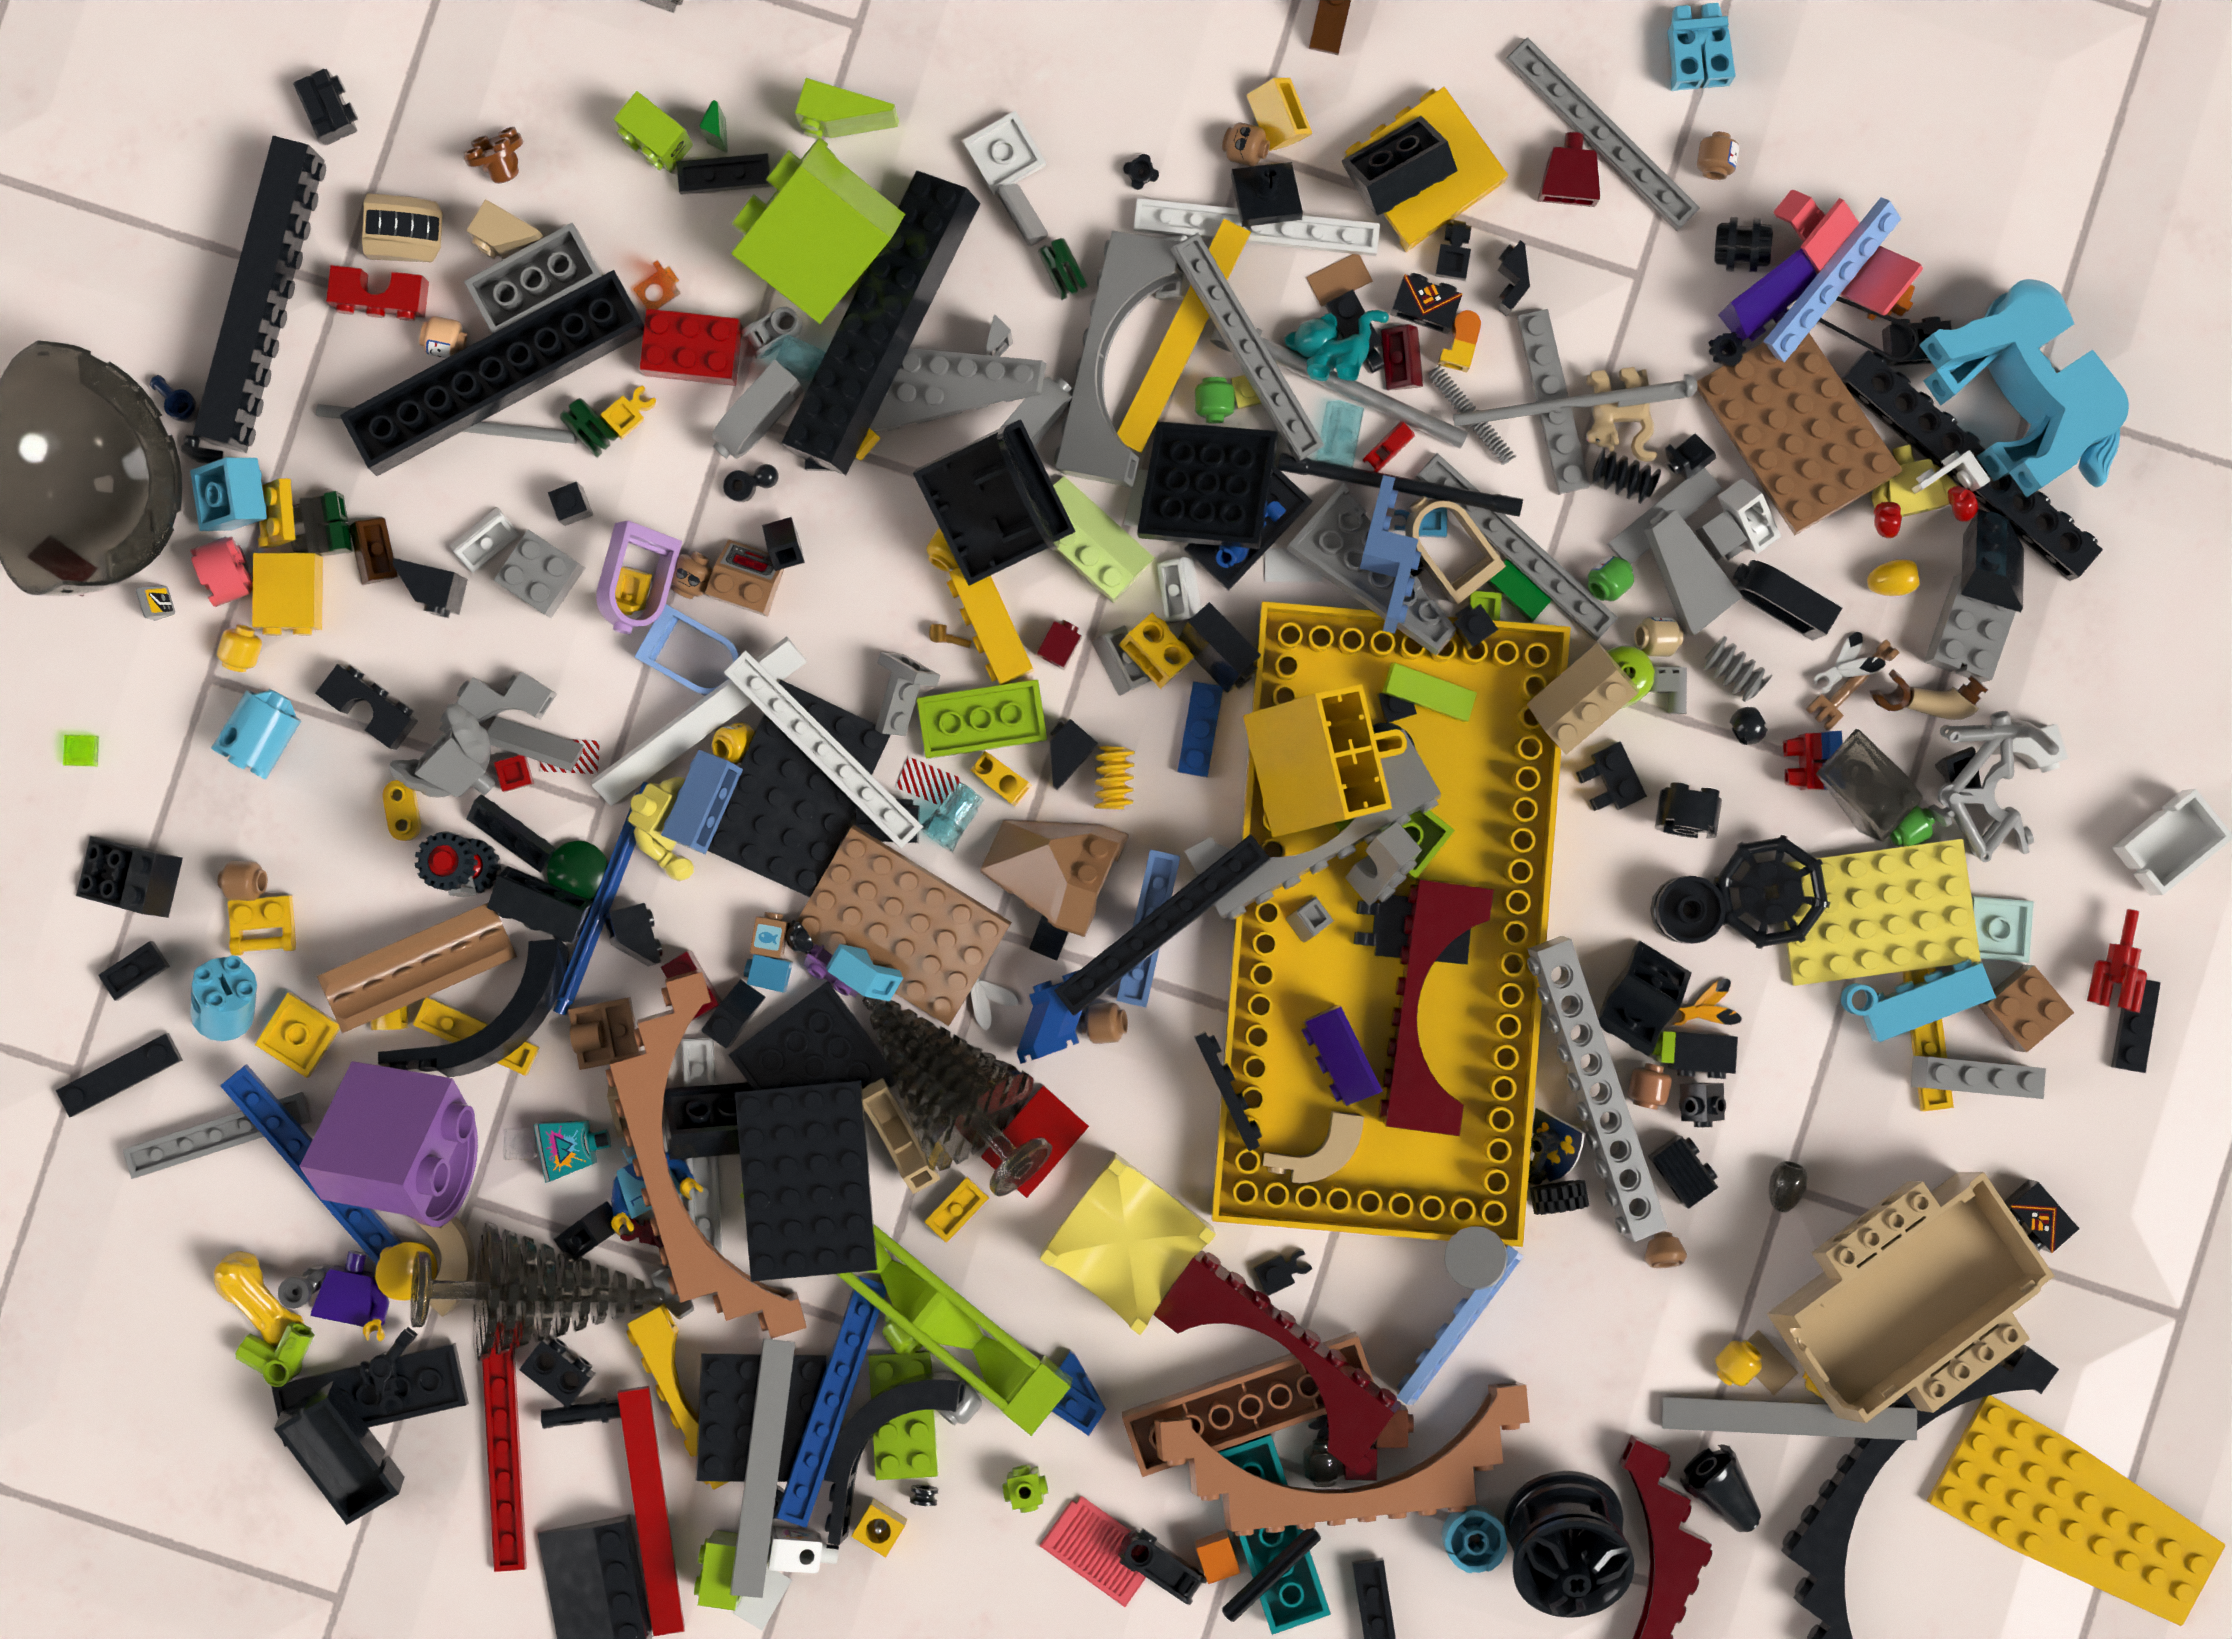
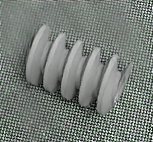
[1704,636,1773,702]

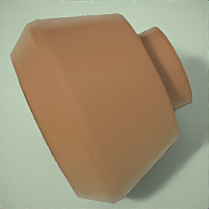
[1644,1232,1687,1268]

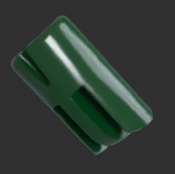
[1038,238,1088,300]
[560,398,618,458]

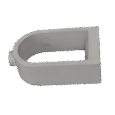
[712,359,804,459]
[1000,376,1072,447]

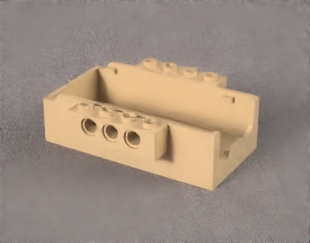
[1767,1172,2055,1423]

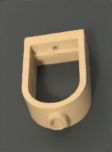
[1405,496,1506,604]

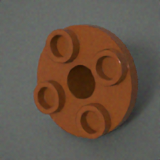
[464,127,523,184]

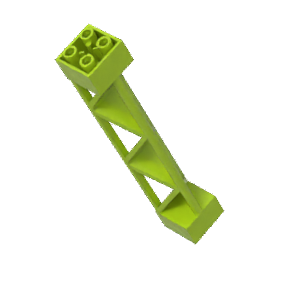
[740,1183,1073,1436]

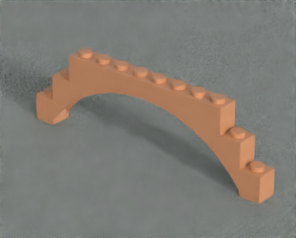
[605,968,807,1339]
[1154,1382,1530,1536]

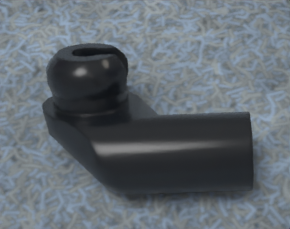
[180,435,223,464]

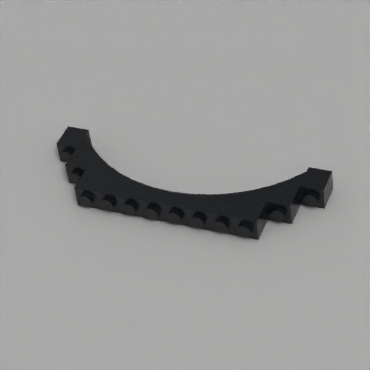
[1781,1345,2059,1639]

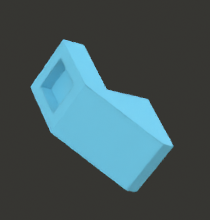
[826,944,903,1001]

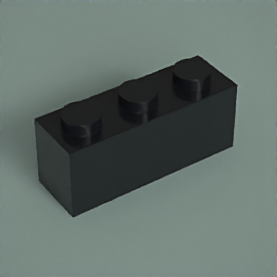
[487,866,593,944]

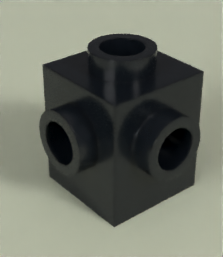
[1679,1082,1726,1128]

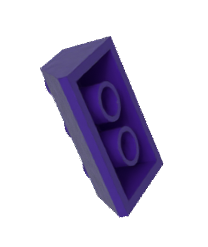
[1718,248,1817,342]
[1301,1005,1382,1106]

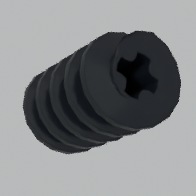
[1592,447,1661,504]

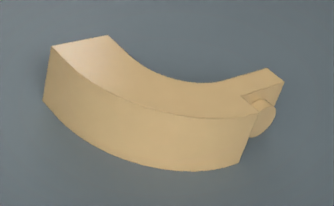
[1261,1111,1364,1183]
[412,1217,475,1317]

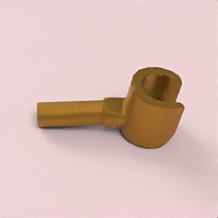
[929,624,972,648]

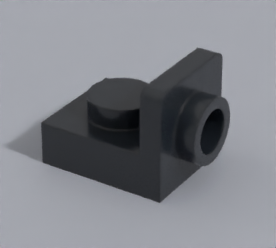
[1665,433,1716,481]

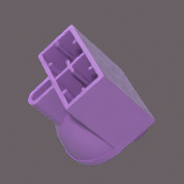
[299,1061,478,1227]

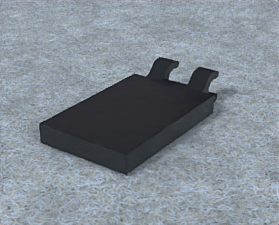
[1354,895,1471,965]

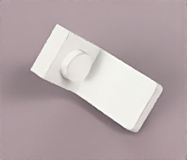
[1911,450,1991,494]

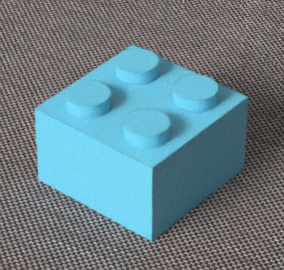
[190,457,267,531]

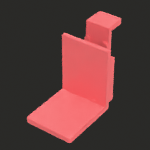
[1774,190,1923,316]

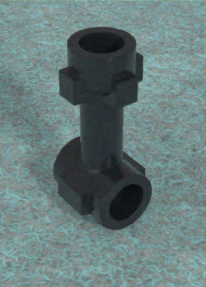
[1528,1130,1560,1185]

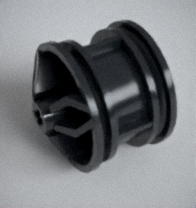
[1504,1471,1635,1618]

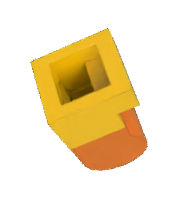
[1437,310,1481,373]

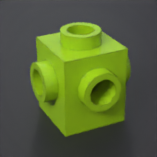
[1002,1465,1049,1513]

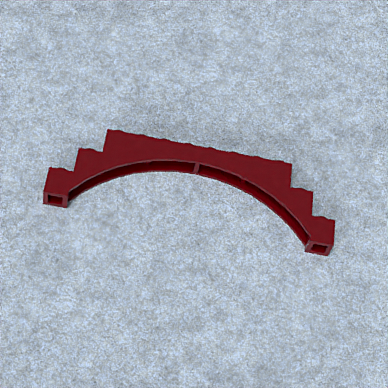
[1618,1435,1712,1639]

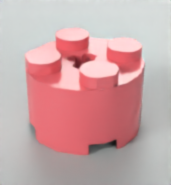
[190,536,253,607]

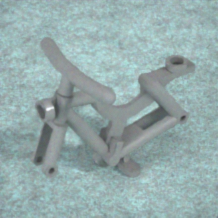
[1928,711,2059,862]

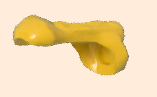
[214,1251,304,1347]

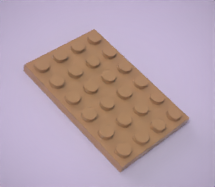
[1697,333,1902,536]
[796,825,1012,1026]

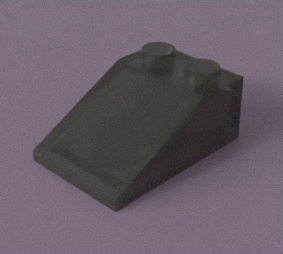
[1816,729,1923,842]

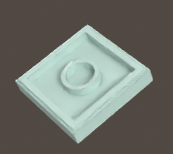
[1971,896,2034,963]

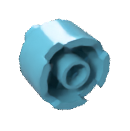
[1441,1505,1507,1573]

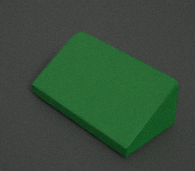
[699,100,728,153]
[1486,559,1551,623]

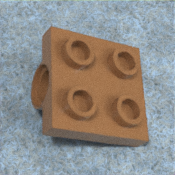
[568,997,641,1070]

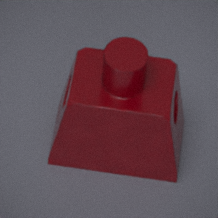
[1537,132,1600,207]

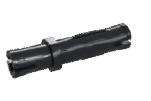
[541,1398,621,1429]

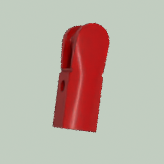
[1362,421,1415,472]

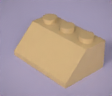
[1527,642,1639,755]

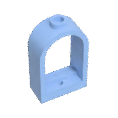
[635,604,741,696]

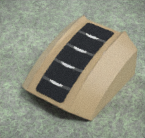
[361,194,443,262]

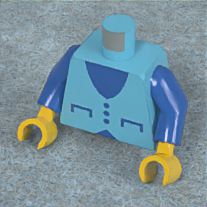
[611,1145,703,1236]

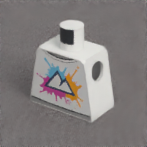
[767,1526,839,1573]

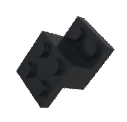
[1598,940,1692,1057]

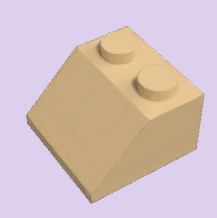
[466,199,544,259]

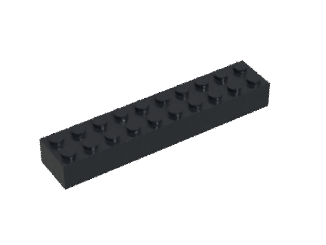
[193,136,326,453]
[781,170,981,476]
[340,270,644,476]

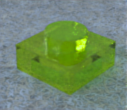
[63,735,99,767]

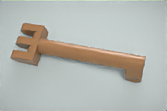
[1806,639,1900,731]

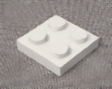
[963,110,1046,196]

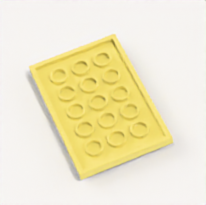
[1778,839,1981,986]

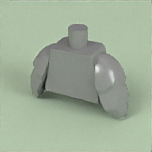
[389,703,495,798]

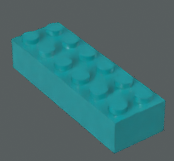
[1217,1433,1331,1635]

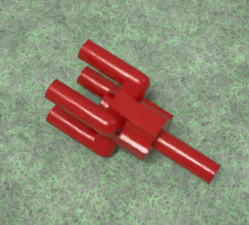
[2087,909,2147,1013]

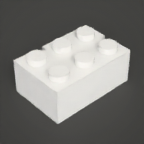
[2112,789,2232,896]

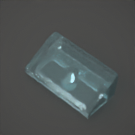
[1316,400,1364,467]

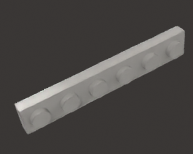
[1517,309,1590,495]
[122,1092,312,1179]

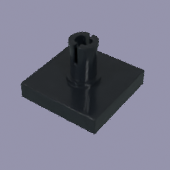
[1231,162,1303,227]

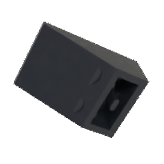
[76,836,183,918]

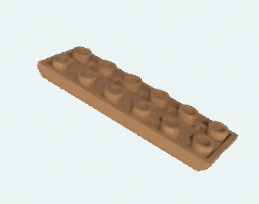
[317,902,517,1033]

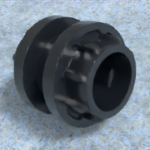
[1714,217,1773,272]

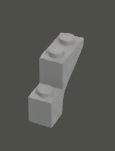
[439,672,557,733]

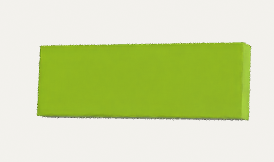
[1382,663,1477,722]

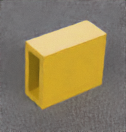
[252,553,323,636]

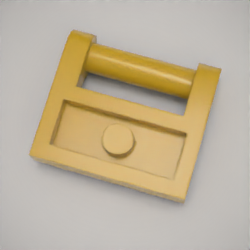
[257,478,295,548]
[228,895,296,956]

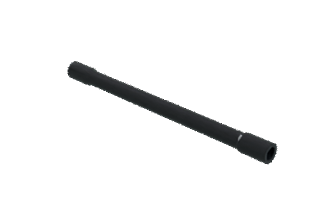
[1278,452,1523,517]

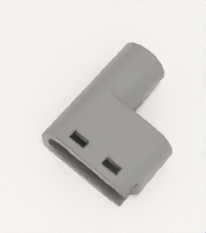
[1649,667,1687,714]

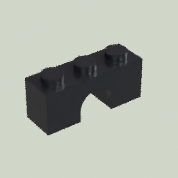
[315,664,418,750]

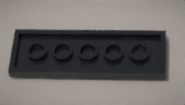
[271,1343,469,1447]

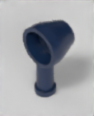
[150,375,199,423]

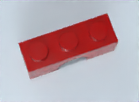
[326,265,429,321]

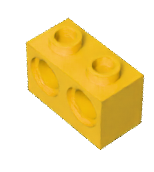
[1119,612,1195,689]

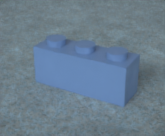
[661,750,743,855]

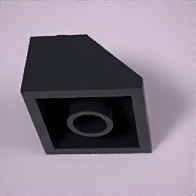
[393,558,468,618]

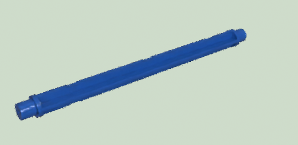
[553,782,649,1016]

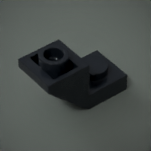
[1497,240,1530,316]

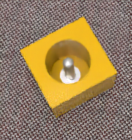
[851,1498,907,1558]

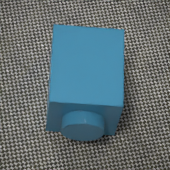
[744,954,793,993]

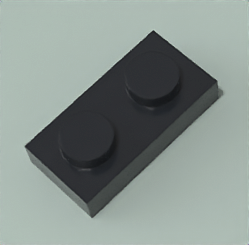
[98,941,170,1001]

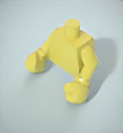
[628,777,694,882]

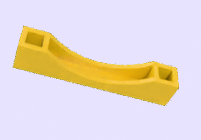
[626,1303,728,1490]

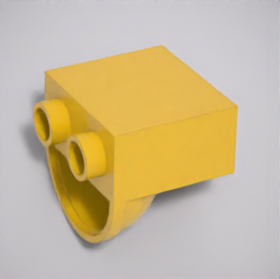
[1243,684,1407,838]

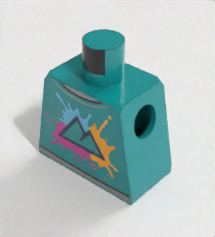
[533,1120,611,1183]

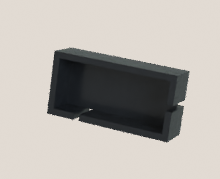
[274,1381,405,1525]

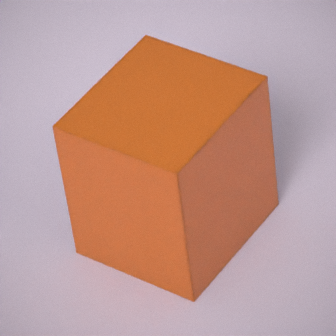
[1195,1529,1241,1584]

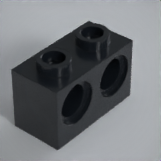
[519,1336,596,1408]

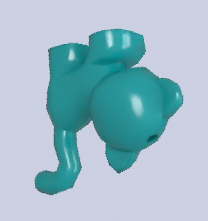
[1284,310,1389,381]

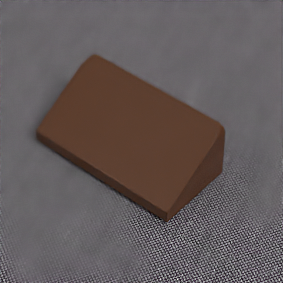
[349,518,398,585]

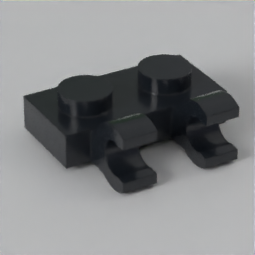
[1576,741,1647,811]

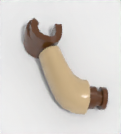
[1869,669,1988,720]

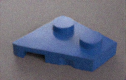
[1052,1350,1106,1436]

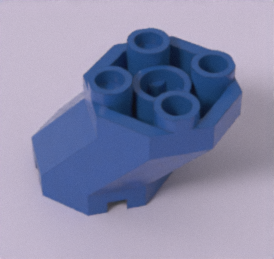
[1016,970,1083,1064]

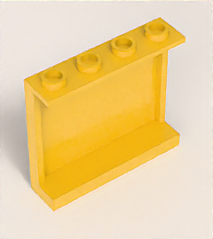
[1342,86,1509,252]

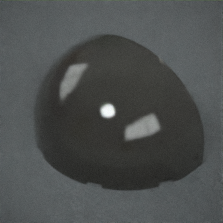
[0,340,183,596]

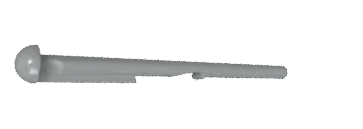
[1453,374,1698,427]

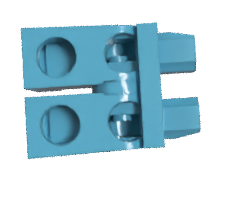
[1667,3,1736,91]

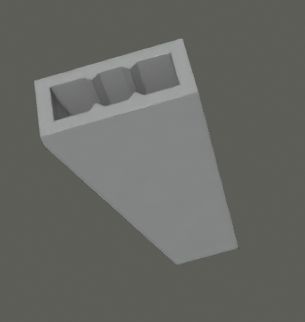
[1644,509,1742,636]

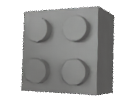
[494,529,585,618]

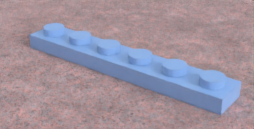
[1764,197,1901,362]

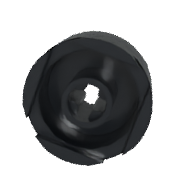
[1655,782,1722,839]

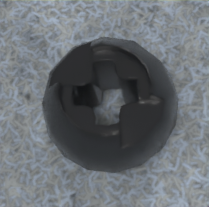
[1729,707,1768,745]

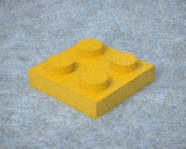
[255,992,340,1078]

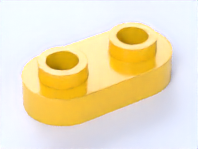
[382,780,421,841]

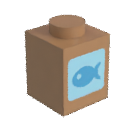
[749,912,789,959]

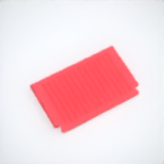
[1039,1496,1146,1607]

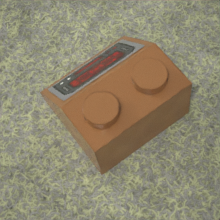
[705,540,784,617]

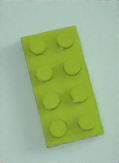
[917,680,1048,759]
[868,1351,938,1481]

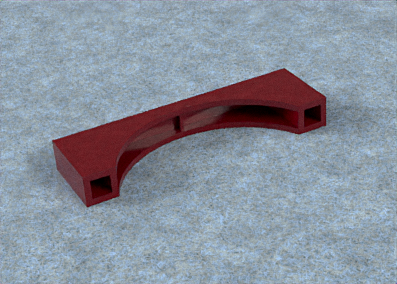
[1379,878,1494,1136]
[1153,1250,1402,1471]

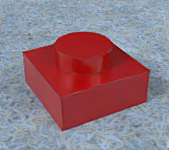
[494,755,534,792]

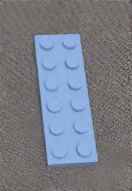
[1396,1245,1524,1405]

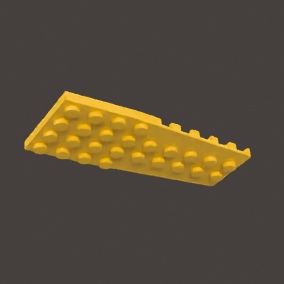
[1926,1395,2225,1626]

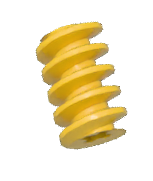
[1094,746,1135,810]

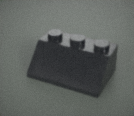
[1341,116,1458,216]
[1961,509,2024,613]
[663,1082,754,1160]

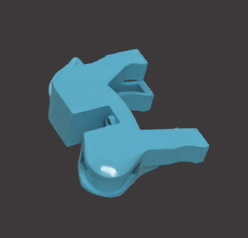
[1919,279,2129,497]

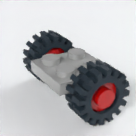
[414,831,501,898]

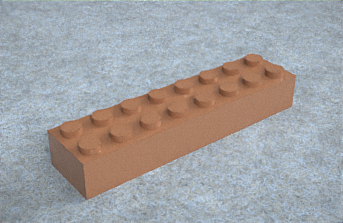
[1122,1331,1374,1477]

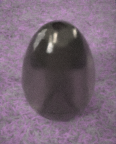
[1769,1161,1808,1213]

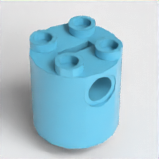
[211,688,301,779]
[190,955,257,1041]

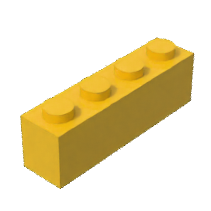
[947,567,1034,685]

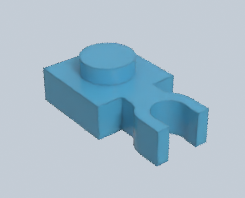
[1394,507,1447,538]

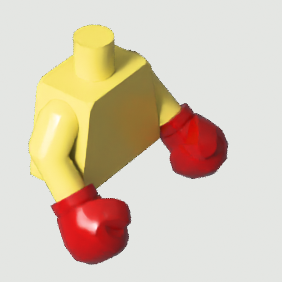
[1871,445,1978,538]

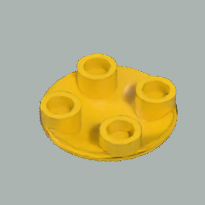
[375,1242,437,1301]

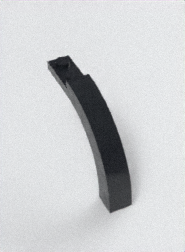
[378,938,568,1078]
[824,1372,966,1545]

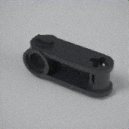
[1118,1528,1207,1605]

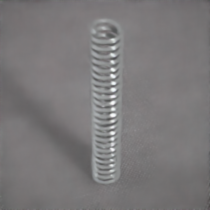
[1428,365,1517,465]

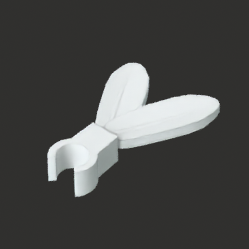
[971,978,1018,1030]

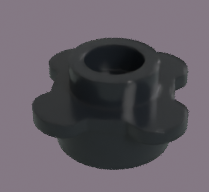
[1123,154,1159,190]

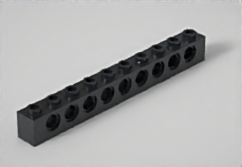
[1841,350,2103,581]

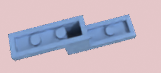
[1360,475,1422,634]
[1116,849,1181,1008]

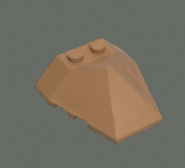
[980,820,1129,937]

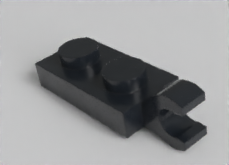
[1325,289,1384,374]

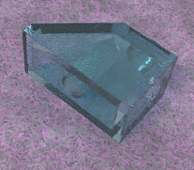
[776,334,826,383]

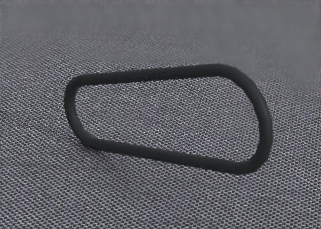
[1819,296,1920,362]

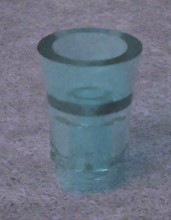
[921,782,984,853]

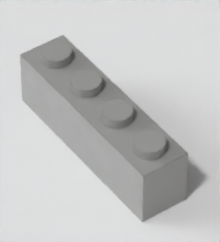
[1911,1056,2046,1099]

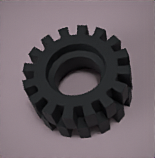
[1530,1180,1589,1215]

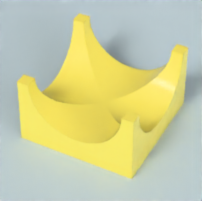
[1040,1152,1216,1335]

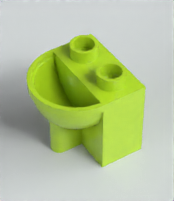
[731,137,905,324]

